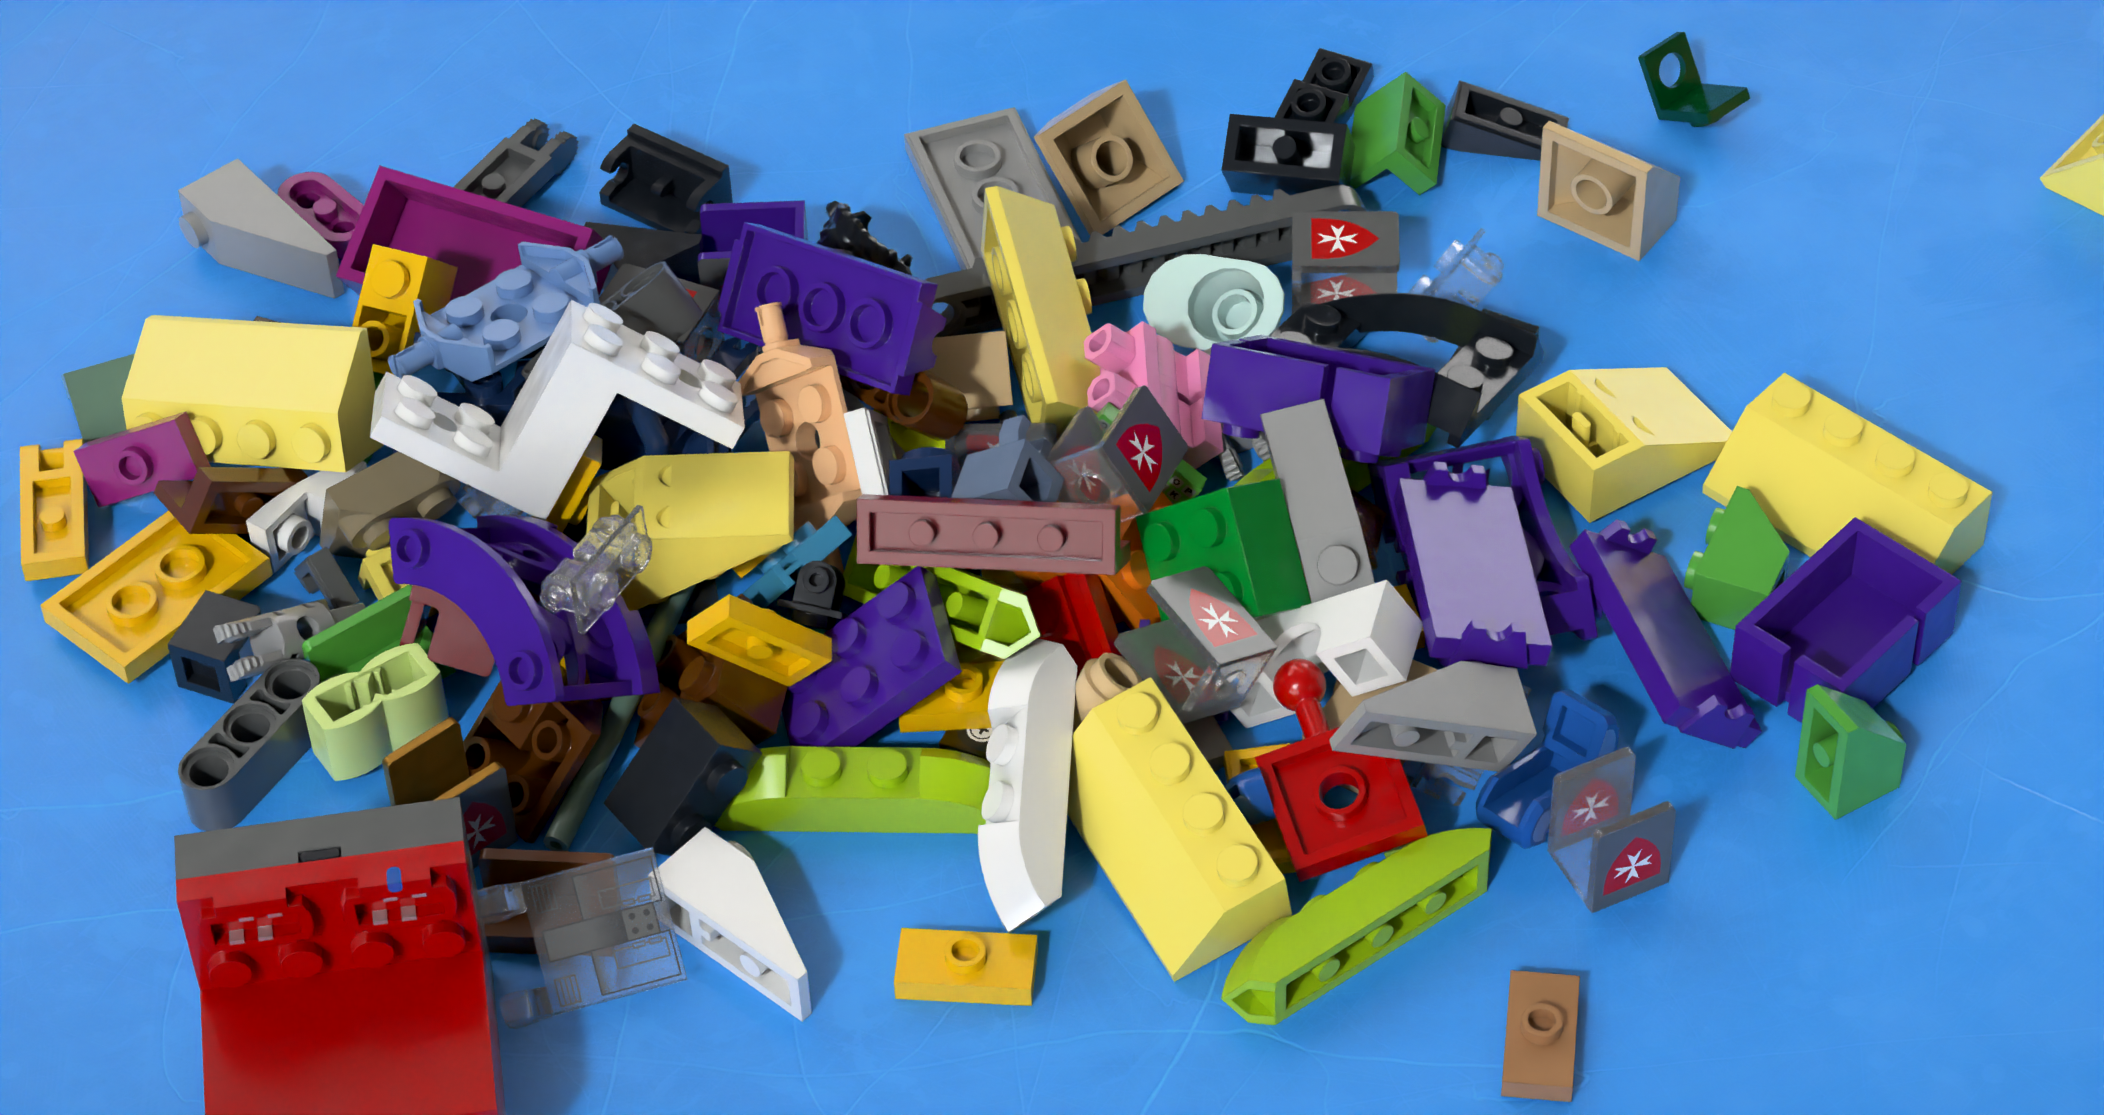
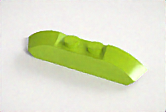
[843,534,1042,659]
[714,746,990,834]
[1221,828,1492,1025]

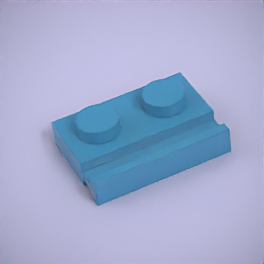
[742,515,852,608]

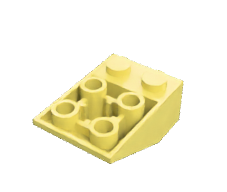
[1516,367,1732,523]
[586,451,794,611]

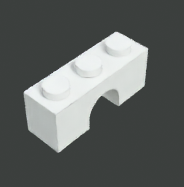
[1213,580,1423,729]

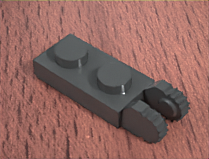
[454,118,578,207]

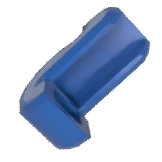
[1476,689,1620,849]

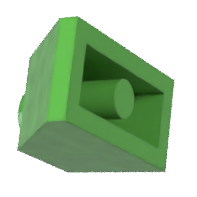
[1795,684,1906,820]

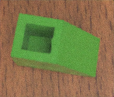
[1684,486,1790,630]

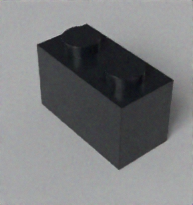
[1221,114,1355,196]
[604,697,763,856]

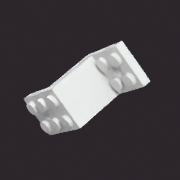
[370,300,745,521]

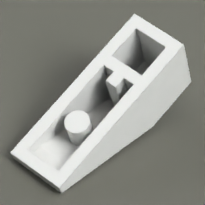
[648,827,812,1022]

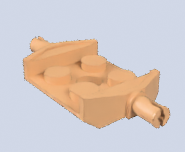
[738,302,862,574]

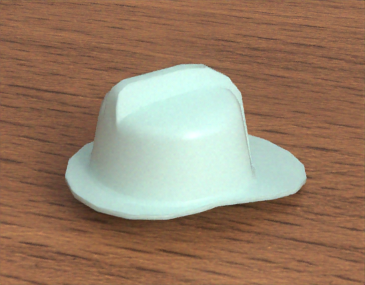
[1143,254,1285,351]

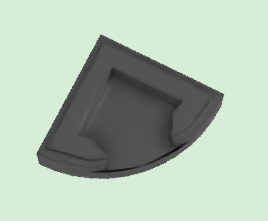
[294,546,360,610]

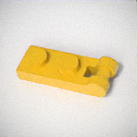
[20,438,89,581]

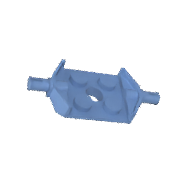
[388,235,624,382]

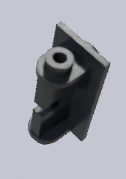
[777,561,849,630]

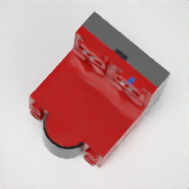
[174,797,506,1115]

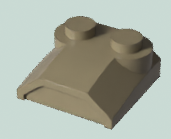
[319,451,461,559]

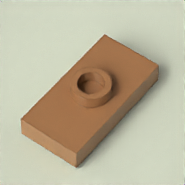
[1501,970,1580,1102]

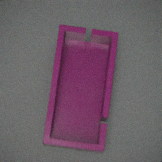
[336,165,611,302]

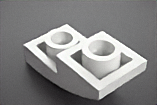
[246,461,367,573]

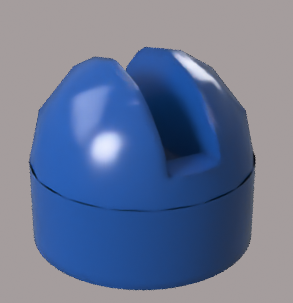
[1225,767,1276,825]

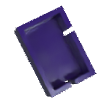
[1201,334,1435,463]
[1730,517,1962,723]

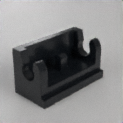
[599,124,733,235]

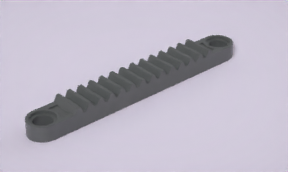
[925,185,1367,338]

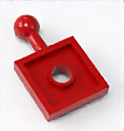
[1255,659,1428,882]

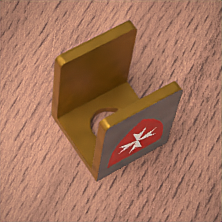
[382,717,518,869]

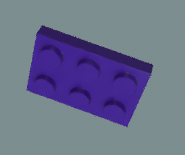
[782,566,962,747]

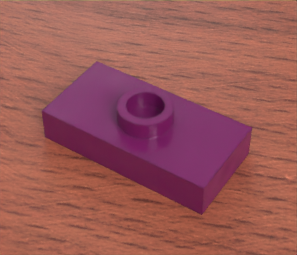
[73,411,211,508]

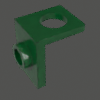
[1638,32,1750,127]

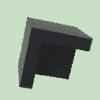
[167,590,261,704]

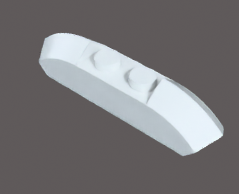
[978,638,1077,933]

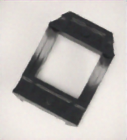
[1271,293,1544,448]

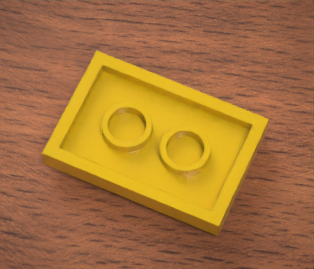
[40,510,273,684]

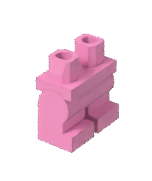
[1084,321,1223,469]

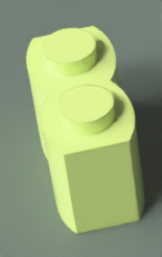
[302,643,449,781]

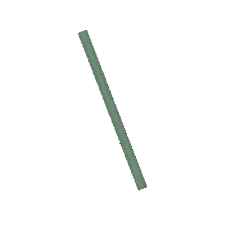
[543,584,696,851]

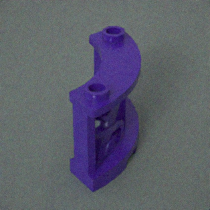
[1368,436,1603,667]
[389,514,660,706]

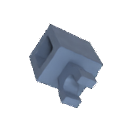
[951,415,1064,502]

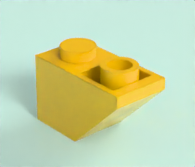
[352,244,458,375]

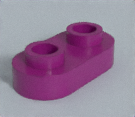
[277,172,364,259]

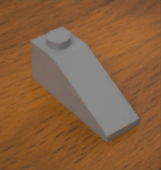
[178,158,345,299]
[1260,399,1375,603]
[1329,661,1537,772]

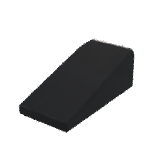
[1441,80,1569,161]

